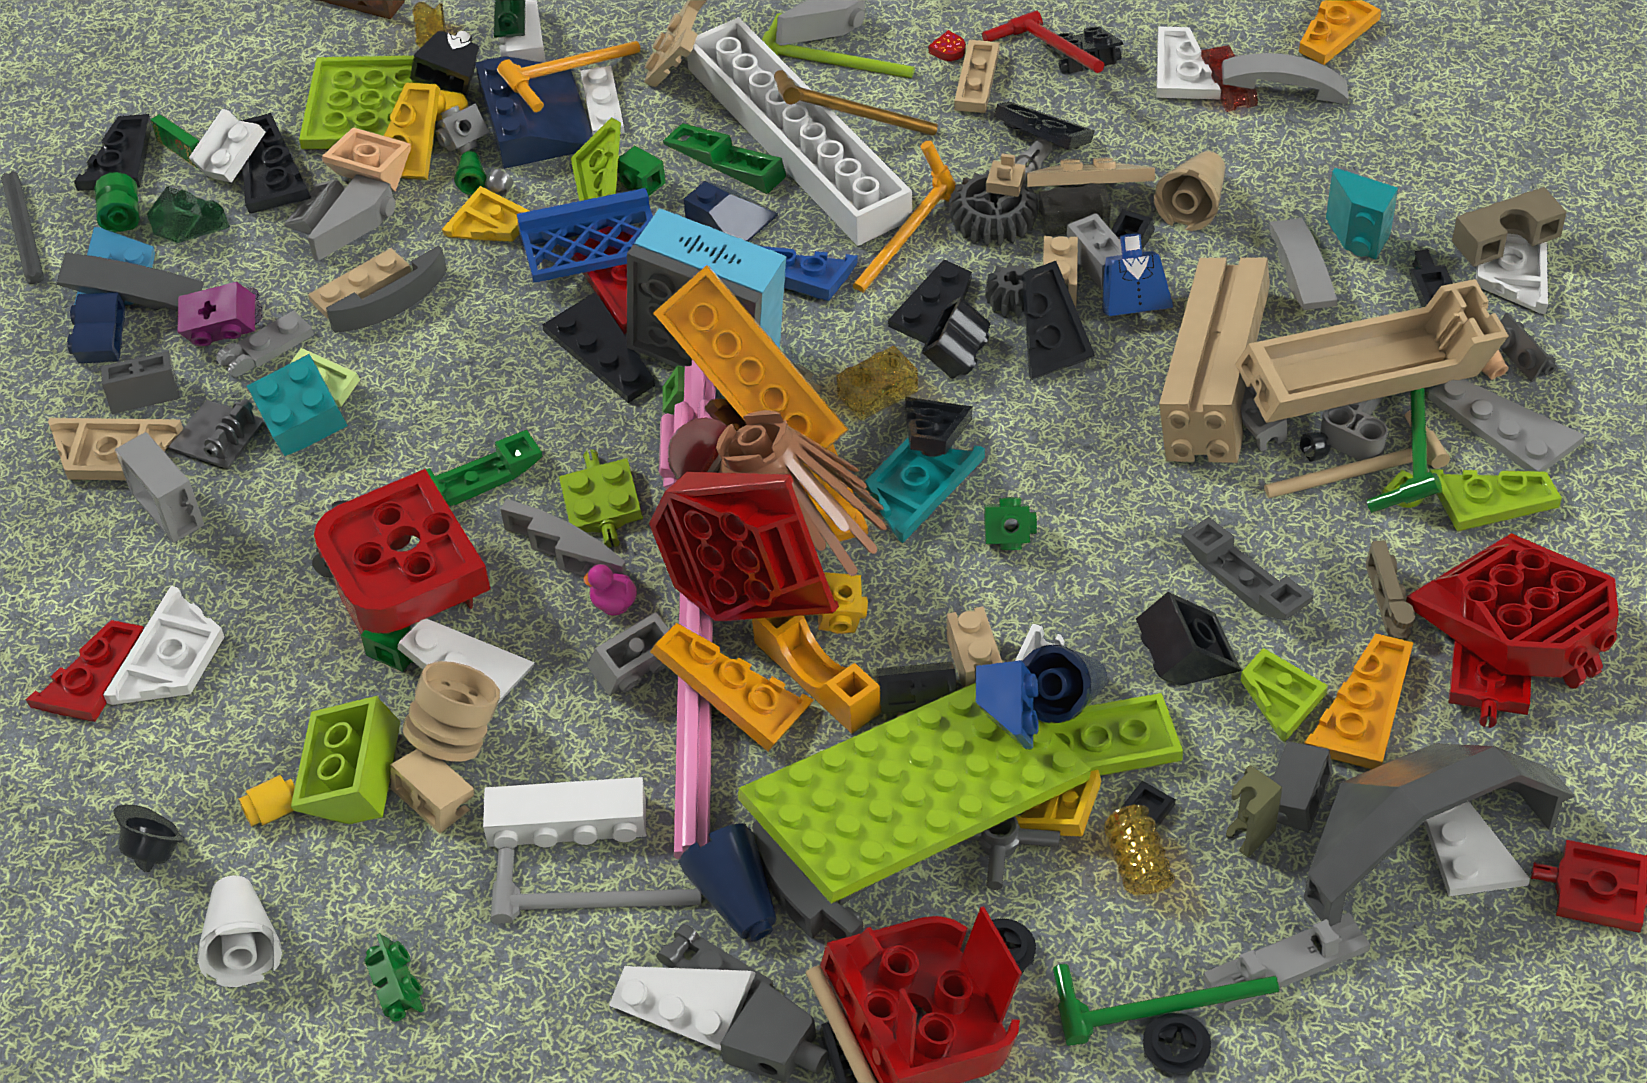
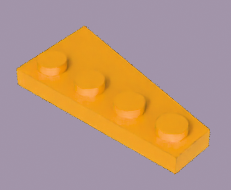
[650,623,814,752]

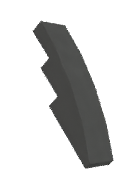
[56,252,204,311]

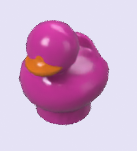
[583,564,637,616]

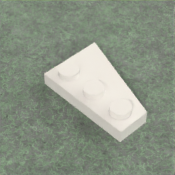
[1156,26,1221,99]

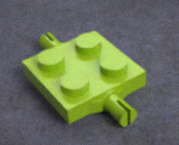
[559,449,643,548]

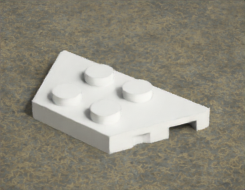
[1476,234,1548,314]
[103,586,224,705]

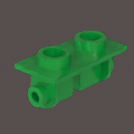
[364,933,424,1021]

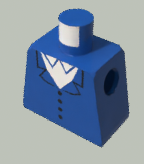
[1102,234,1173,316]

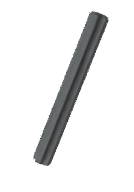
[1,171,44,284]

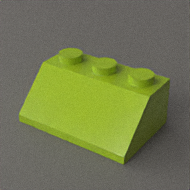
[291,696,401,825]

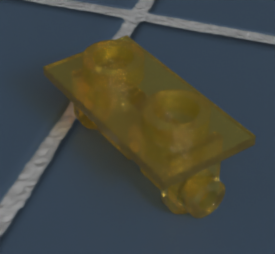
[412,2,446,48]

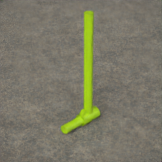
[761,13,915,78]

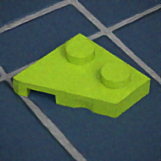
[1240,648,1328,742]

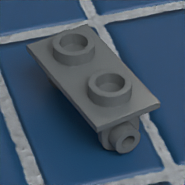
[1500,313,1557,382]

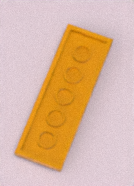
[653,265,849,467]

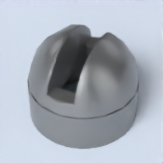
[485,169,514,197]

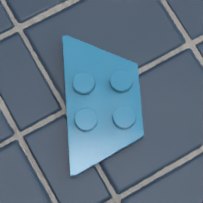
[74,227,155,305]

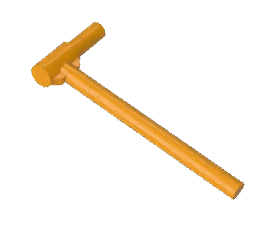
[497,41,641,112]
[853,140,956,293]

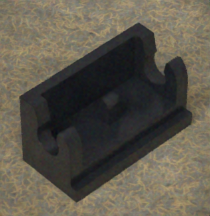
[876,661,957,714]

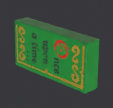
[150,114,200,168]

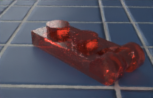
[1201,45,1258,112]

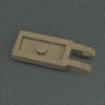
[1365,540,1415,640]

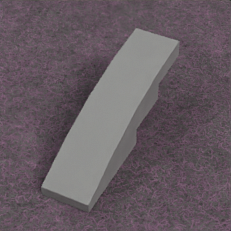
[1270,218,1337,310]
[500,499,627,576]

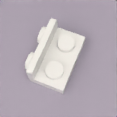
[189,109,265,183]

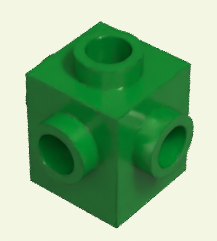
[984,497,1037,550]

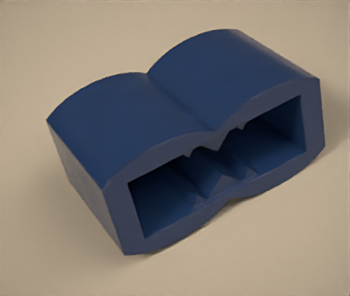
[67,292,125,364]

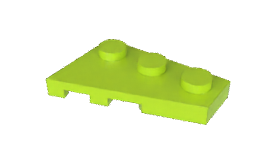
[571,117,621,201]
[1429,469,1562,532]

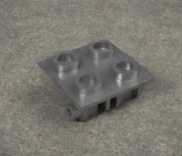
[169,399,265,469]

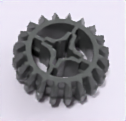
[949,170,1038,247]

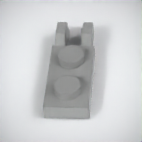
[216,310,314,378]

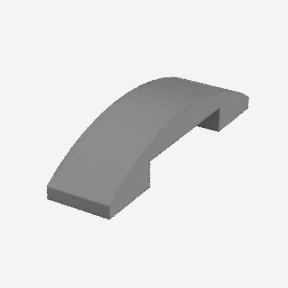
[1222,53,1349,104]

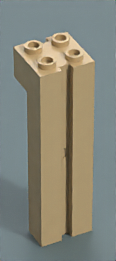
[1159,258,1270,463]
[1235,279,1509,423]

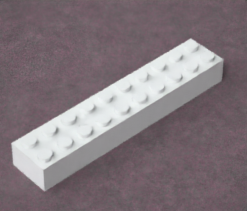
[687,17,912,246]

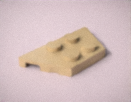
[1027,158,1155,187]
[48,418,183,480]

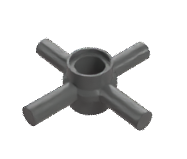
[966,816,1060,890]

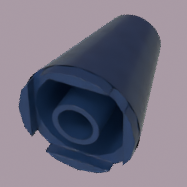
[1023,645,1107,723]
[678,823,777,942]

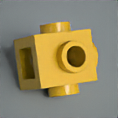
[817,572,868,634]

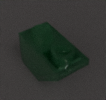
[147,186,230,243]

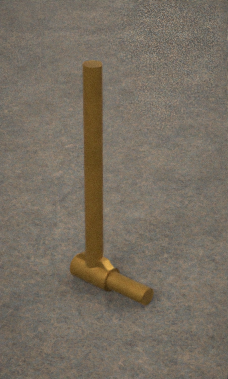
[774,70,938,136]

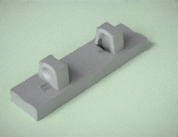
[1203,913,1371,1012]

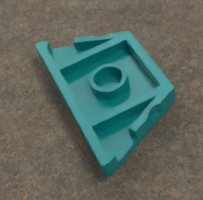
[865,438,985,543]

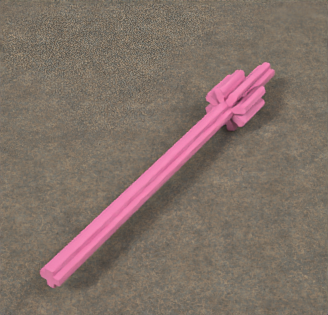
[659,360,716,859]

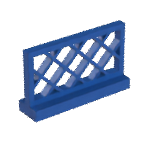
[517,188,653,283]

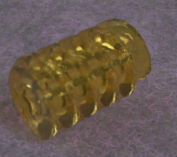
[1104,805,1175,895]

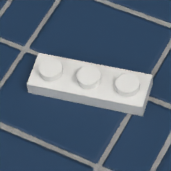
[580,66,625,135]

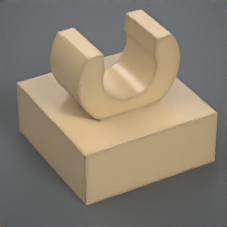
[986,154,1026,197]

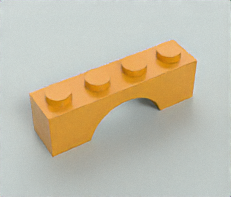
[752,615,881,734]

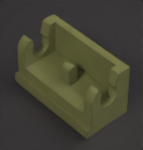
[1226,765,1282,857]

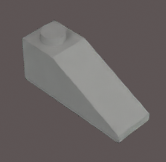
[776,0,865,45]
[307,174,396,261]

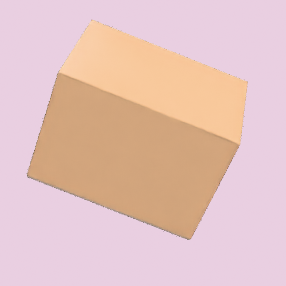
[322,127,411,191]

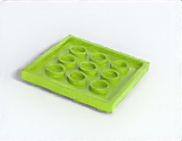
[299,55,418,149]

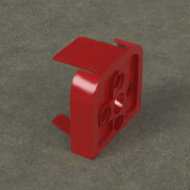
[314,469,491,634]
[820,906,1022,1083]

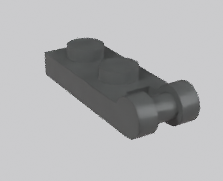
[656,924,774,1012]

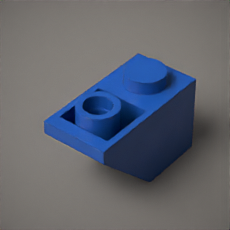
[976,660,1038,749]

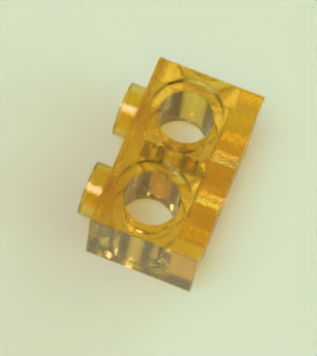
[836,345,918,421]

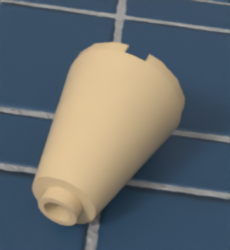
[1154,151,1225,231]

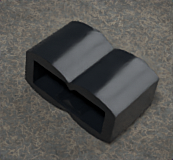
[922,297,990,379]

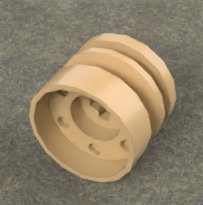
[403,661,500,762]

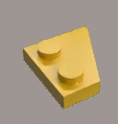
[442,186,530,241]

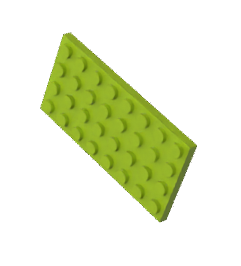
[738,683,1091,904]

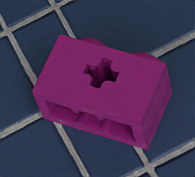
[177,282,255,346]

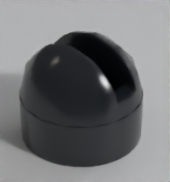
[1300,432,1331,462]

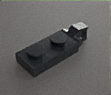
[1410,249,1453,307]

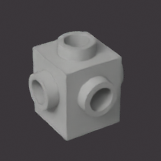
[435,104,490,154]

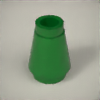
[454,151,486,195]

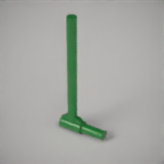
[1367,388,1442,513]
[1053,964,1279,1046]

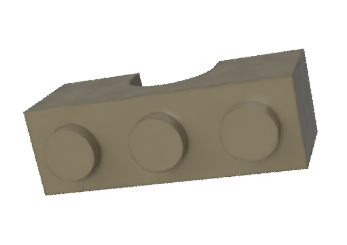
[1452,187,1567,267]

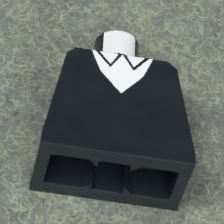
[410,31,479,98]

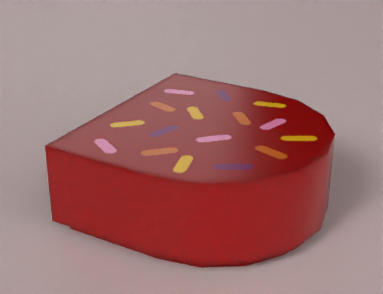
[928,30,966,61]

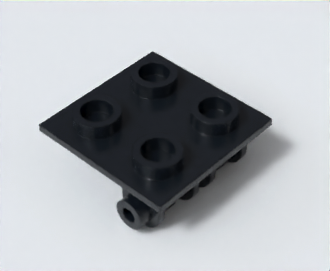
[1046,26,1123,74]

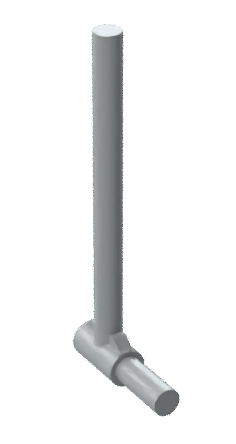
[490,847,702,924]

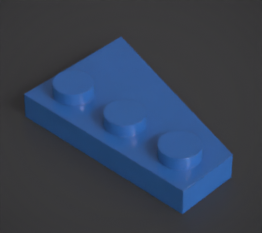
[761,246,858,301]

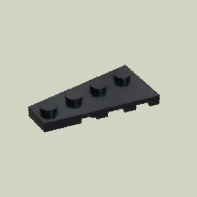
[241,113,311,214]
[543,292,655,403]

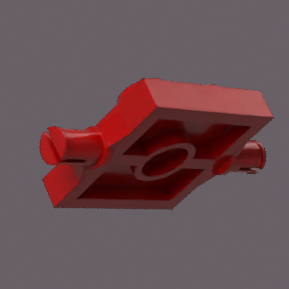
[1448,640,1532,728]
[1531,839,1647,933]

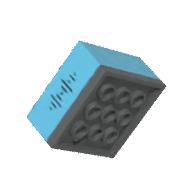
[627,208,786,367]

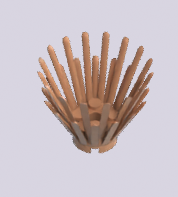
[716,410,886,588]

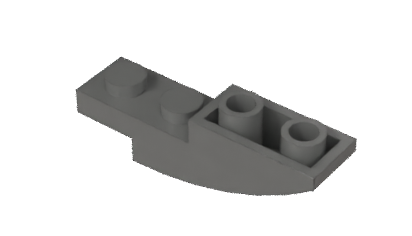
[752,820,863,940]

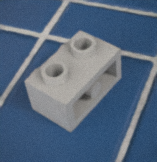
[587,612,669,696]

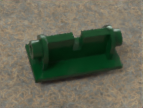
[494,0,526,38]

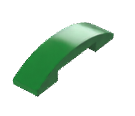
[426,429,543,506]

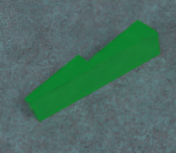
[663,123,787,194]

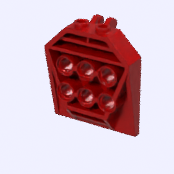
[649,472,839,621]
[1406,533,1619,689]

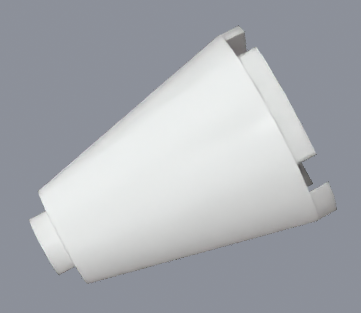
[197,876,282,987]

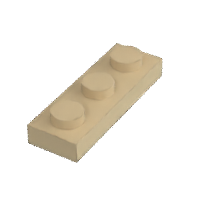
[954,40,1000,113]
[308,248,411,319]

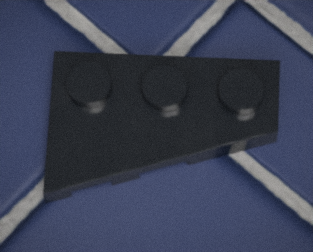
[994,101,1095,150]
[74,114,152,191]
[888,259,972,344]
[1022,261,1095,380]

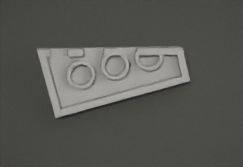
[1428,379,1586,472]

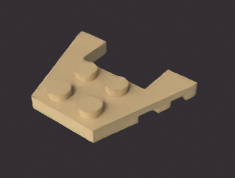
[644,0,707,87]

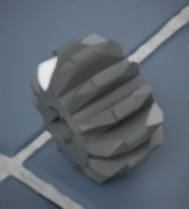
[985,262,1034,319]

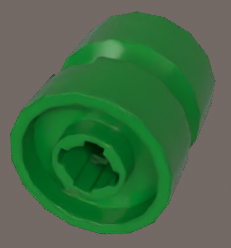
[94,172,140,233]

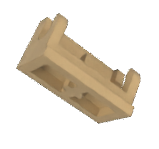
[390,749,474,834]

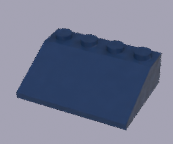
[475,56,593,169]

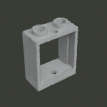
[115,432,204,543]

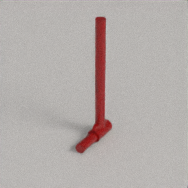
[982,10,1104,73]

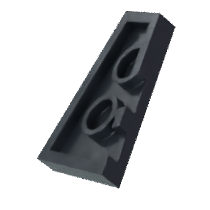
[905,397,973,457]

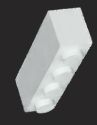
[483,777,646,849]

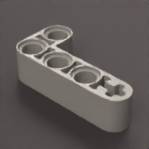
[1320,397,1388,461]

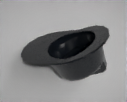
[113,804,185,872]

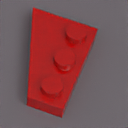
[25,620,144,722]

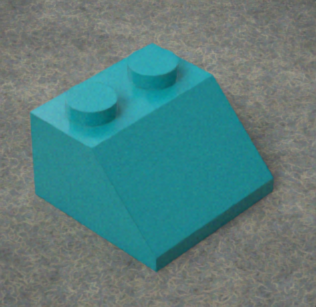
[1326,168,1398,259]

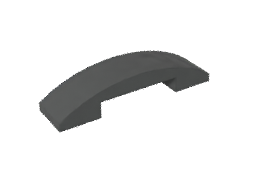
[326,246,447,333]
[1182,517,1313,620]

